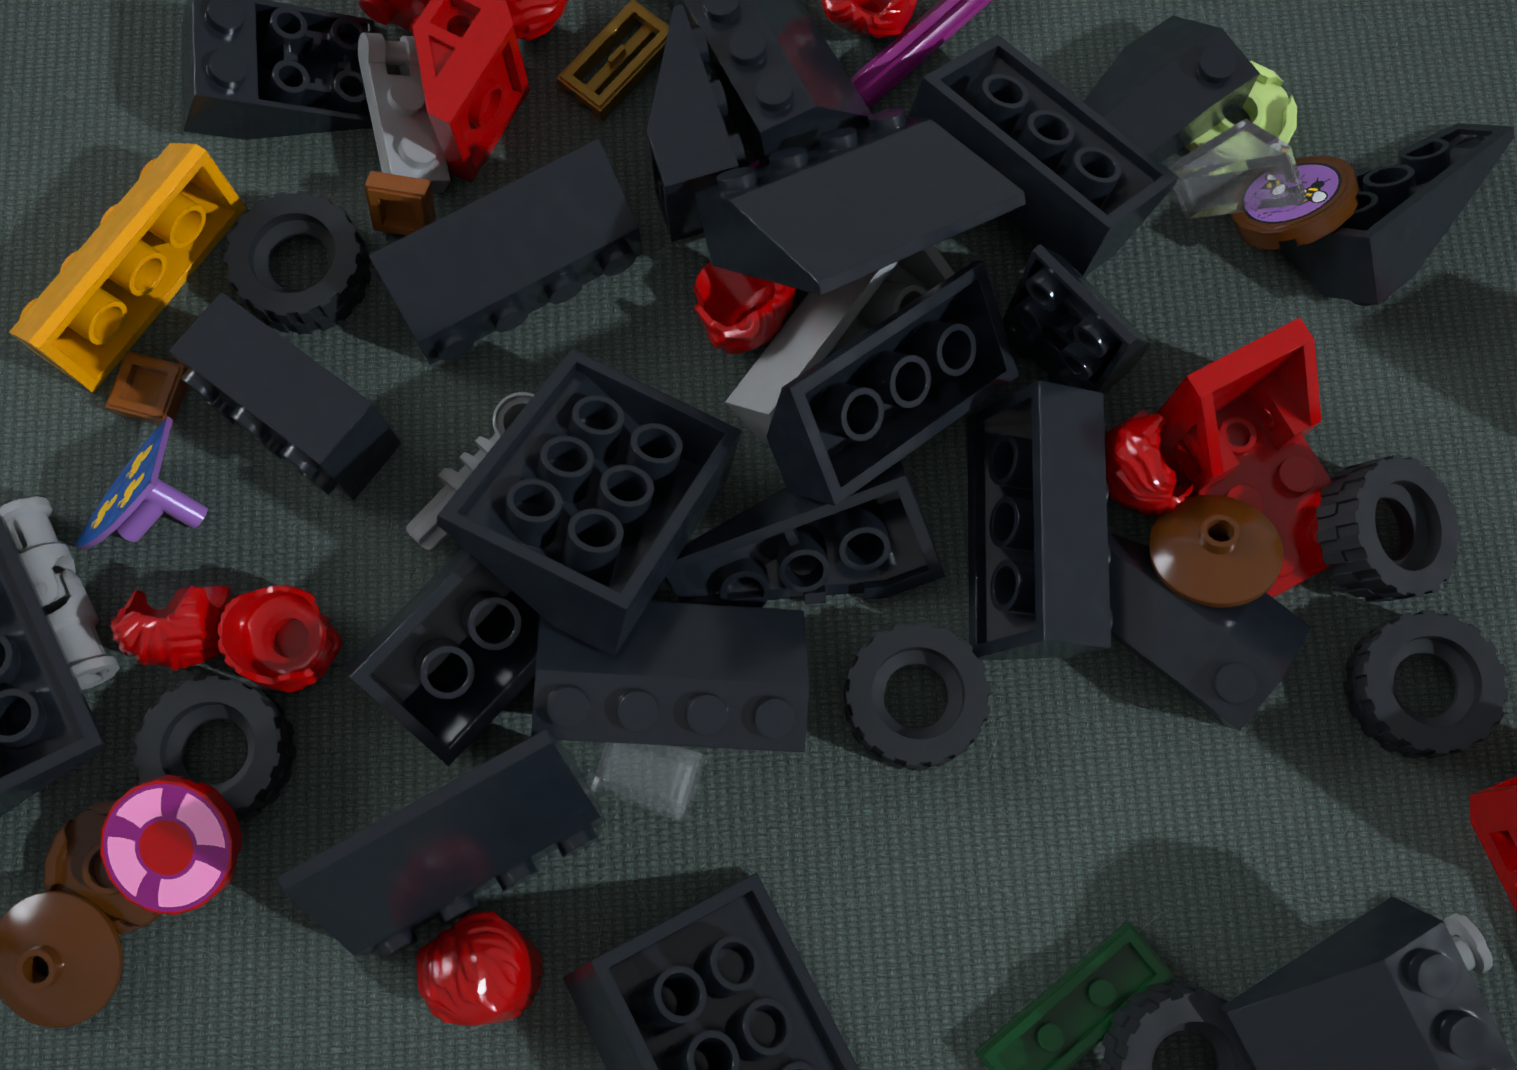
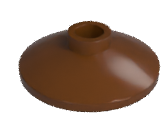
[1148,495,1284,608]
[0,890,123,1028]

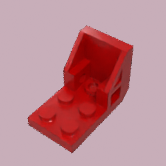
[359,0,530,183]
[1157,317,1331,598]

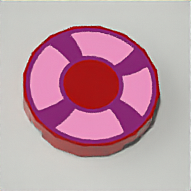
[100,775,242,915]

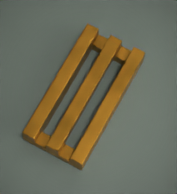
[556,0,669,122]

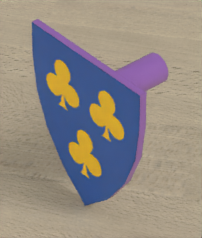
[74,416,208,549]

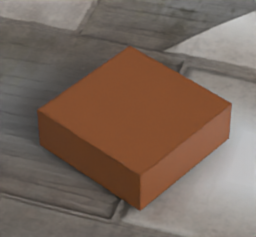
[365,171,437,236]
[105,351,188,429]

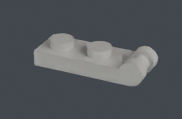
[358,32,451,193]

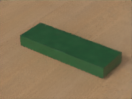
[974,922,1175,1070]

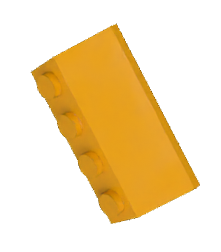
[9,143,247,393]

